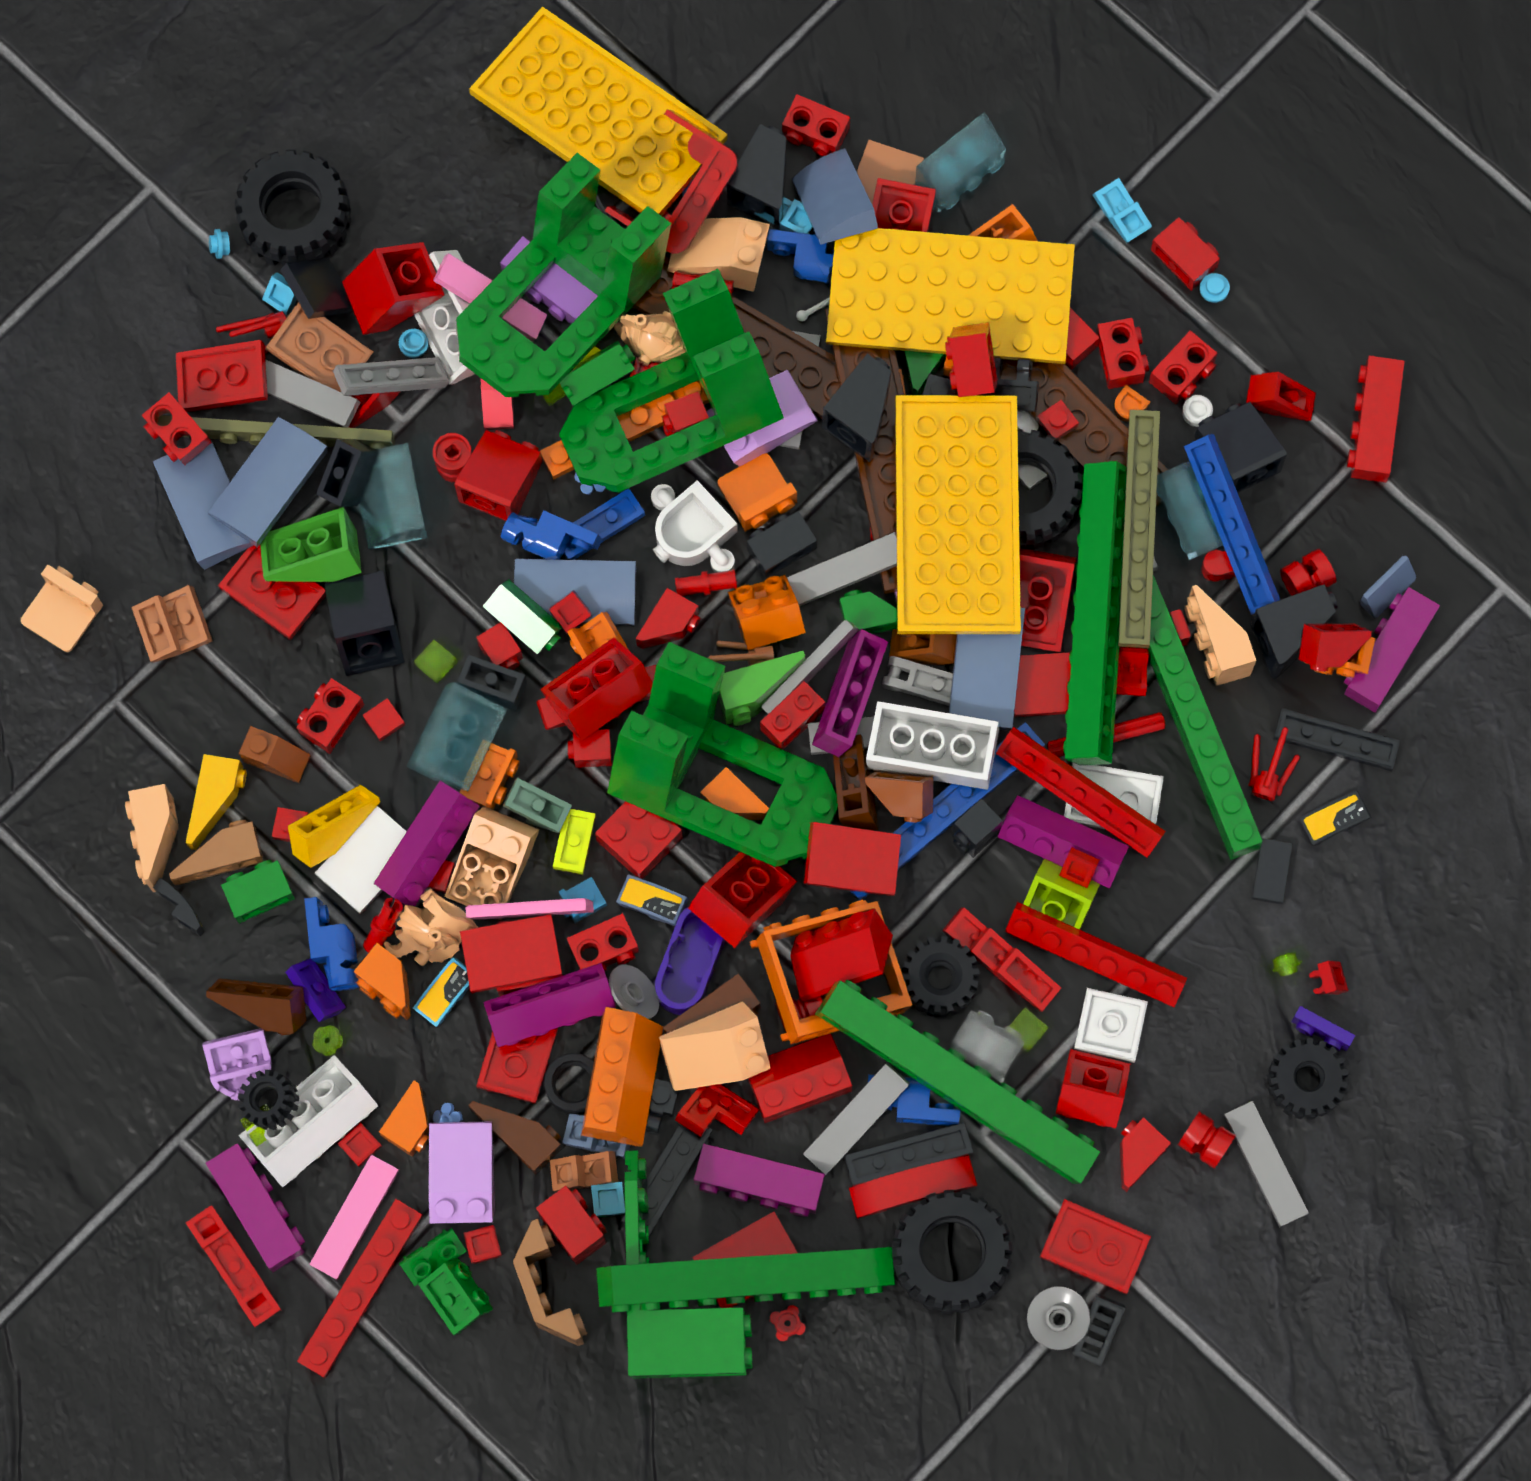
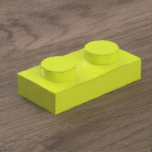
[553,809,596,875]

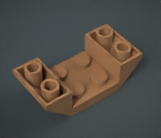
[513,1219,587,1346]

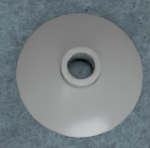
[609,964,659,1019]
[1027,1287,1090,1350]

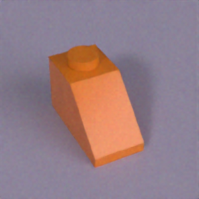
[700,767,769,820]
[379,1081,429,1157]

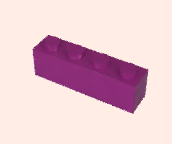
[1344,587,1440,713]
[812,629,888,757]
[373,780,480,906]
[998,795,1129,888]
[483,963,616,1047]
[206,1143,305,1272]
[694,1144,825,1217]

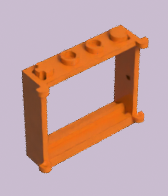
[749,900,912,1044]

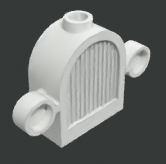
[651,480,738,573]

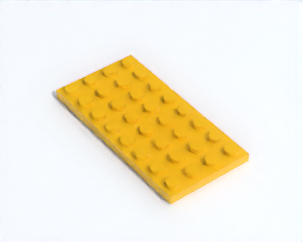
[469,7,728,216]
[826,228,1075,364]
[895,395,1021,634]

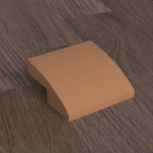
[131,585,213,663]

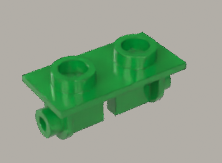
[399,1228,467,1287]

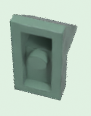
[503,778,572,833]

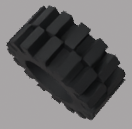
[238,1070,299,1130]

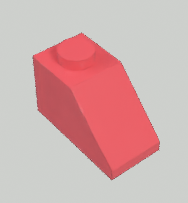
[481,379,514,430]

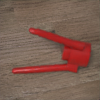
[216,311,286,354]
[1248,727,1300,801]

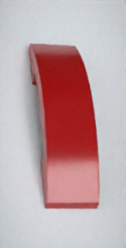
[849,1155,977,1219]
[186,1205,281,1327]

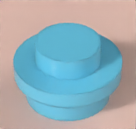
[209,229,230,259]
[1200,273,1230,303]
[399,328,429,358]

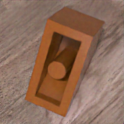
[889,629,957,665]
[239,726,311,783]
[865,771,934,822]

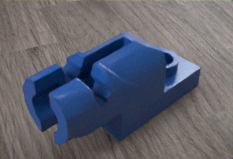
[767,229,834,283]
[501,510,602,560]
[304,897,359,991]
[868,1074,960,1126]

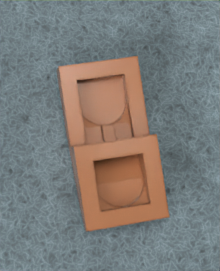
[550,1151,618,1191]

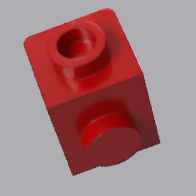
[1116,647,1149,696]

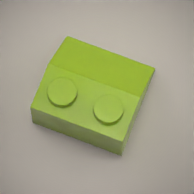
[1023,859,1100,929]

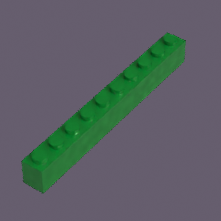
[1063,461,1127,766]
[1144,575,1263,860]
[815,980,1100,1184]
[596,1247,895,1313]

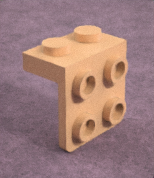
[21,565,103,652]

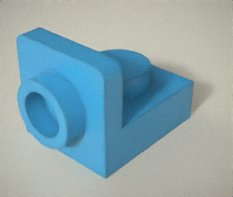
[558,877,607,923]

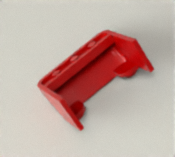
[605,109,738,254]

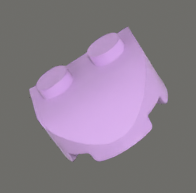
[202,1028,272,1100]

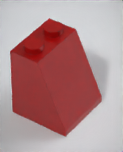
[342,242,445,335]
[454,430,543,521]

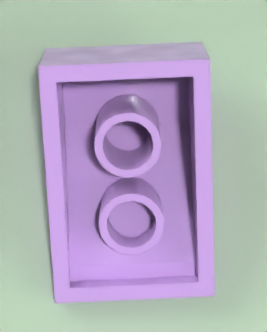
[706,370,818,467]
[429,1121,495,1224]

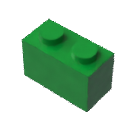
[221,860,295,924]

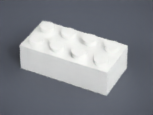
[866,701,999,790]

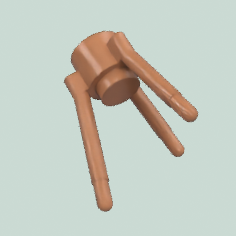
[708,641,774,666]

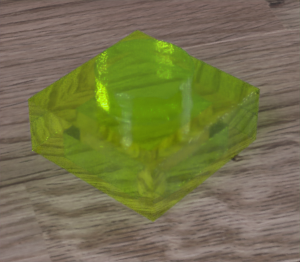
[414,640,457,683]

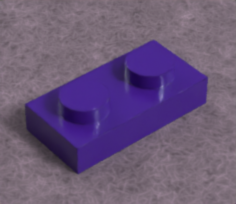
[285,958,346,1022]
[1291,1006,1355,1051]

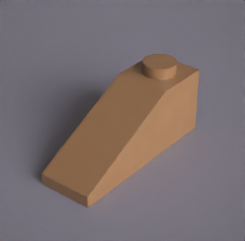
[169,820,264,886]

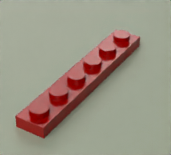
[996,727,1166,858]
[1005,902,1187,1007]
[297,1199,423,1378]

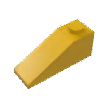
[186,754,247,850]
[288,785,380,868]

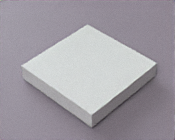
[1074,988,1148,1063]

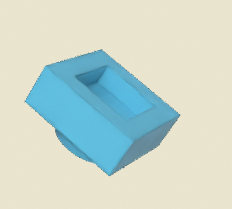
[262,272,297,315]
[591,1182,625,1217]

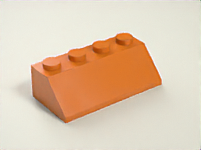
[581,1007,663,1147]

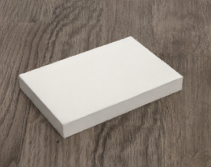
[1064,763,1164,829]
[315,806,407,914]

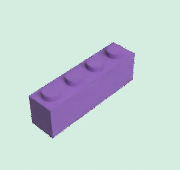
[500,236,598,324]

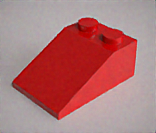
[872,178,936,232]
[1019,548,1077,652]

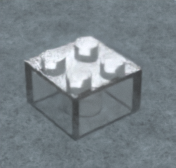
[951,1010,1025,1083]

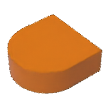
[1114,385,1150,422]

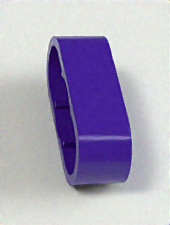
[655,907,726,1015]

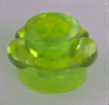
[1272,952,1302,976]
[312,1025,343,1056]

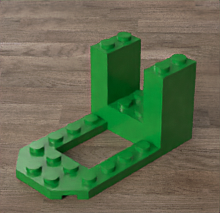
[456,153,671,397]
[559,269,784,493]
[607,642,838,867]
[625,1151,752,1379]

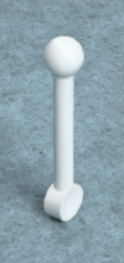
[796,297,830,322]

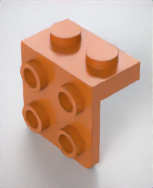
[717,453,797,532]

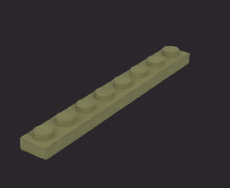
[1118,410,1160,648]
[158,415,395,454]

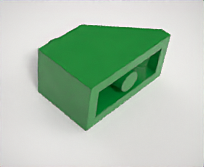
[904,351,946,395]
[840,590,897,634]

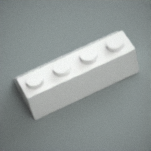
[414,250,475,385]
[239,1055,378,1187]

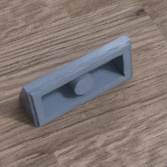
[1360,555,1416,618]

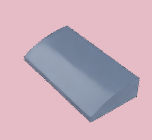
[792,148,878,245]
[208,417,328,548]
[153,441,253,570]
[514,559,637,626]
[949,608,1025,731]

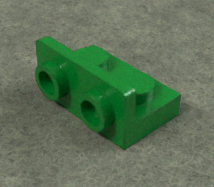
[418,1258,493,1336]

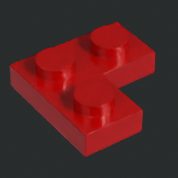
[675,1084,759,1137]

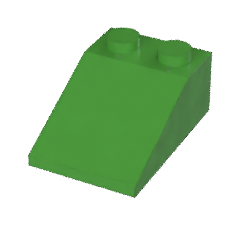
[260,507,362,582]
[718,651,805,726]

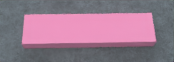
[433,253,547,341]
[466,898,594,920]
[309,1155,399,1280]

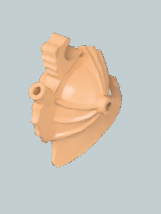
[614,311,686,366]
[384,888,478,966]

